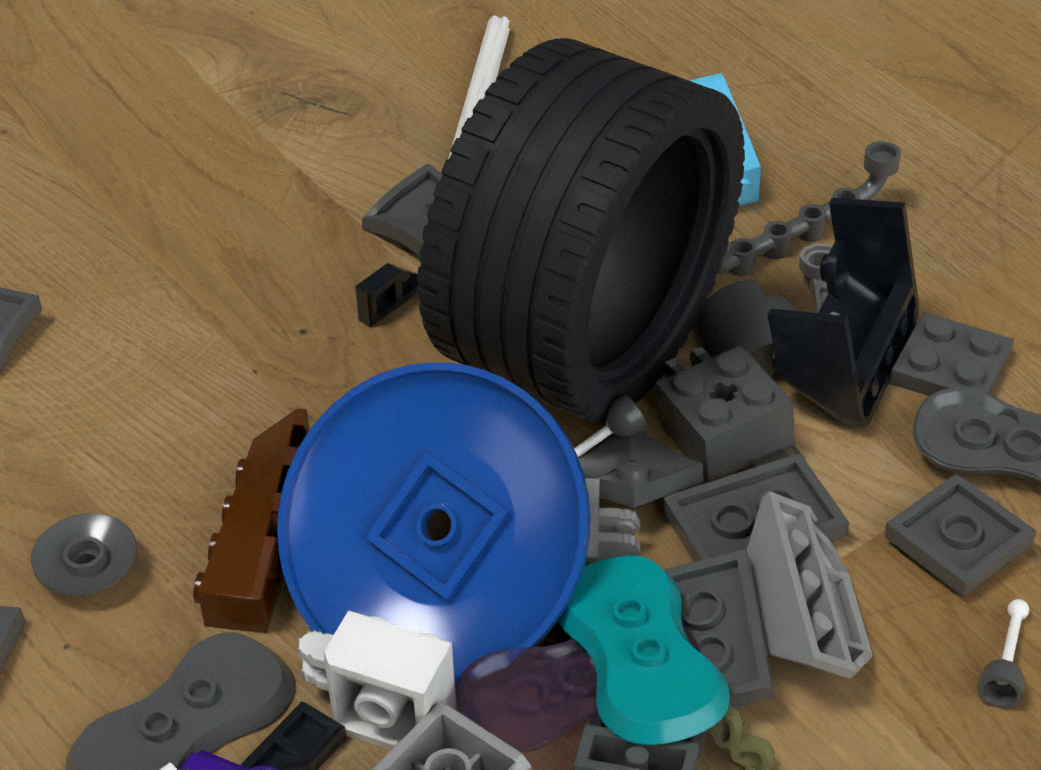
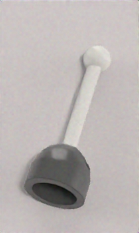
[574,394,648,457]
[977,599,1029,709]

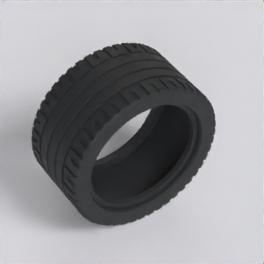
[417,38,745,422]

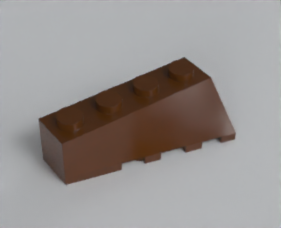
[193,409,310,634]

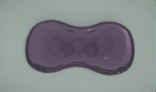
[456,623,701,753]

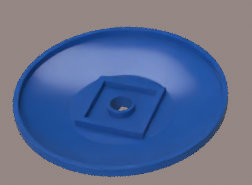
[277,363,591,685]

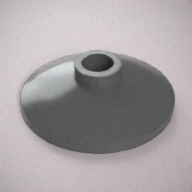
[31,513,137,596]

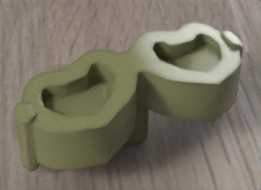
[706,705,776,770]

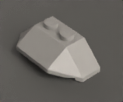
[747,491,873,679]

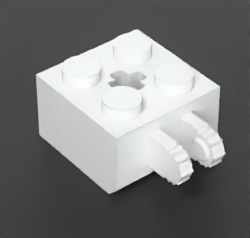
[297,610,457,750]

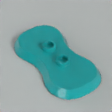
[558,555,730,745]

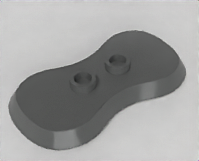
[913,388,1041,486]
[65,632,295,770]

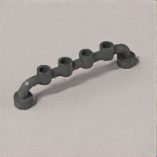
[719,141,901,276]

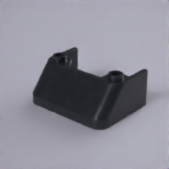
[767,197,919,427]

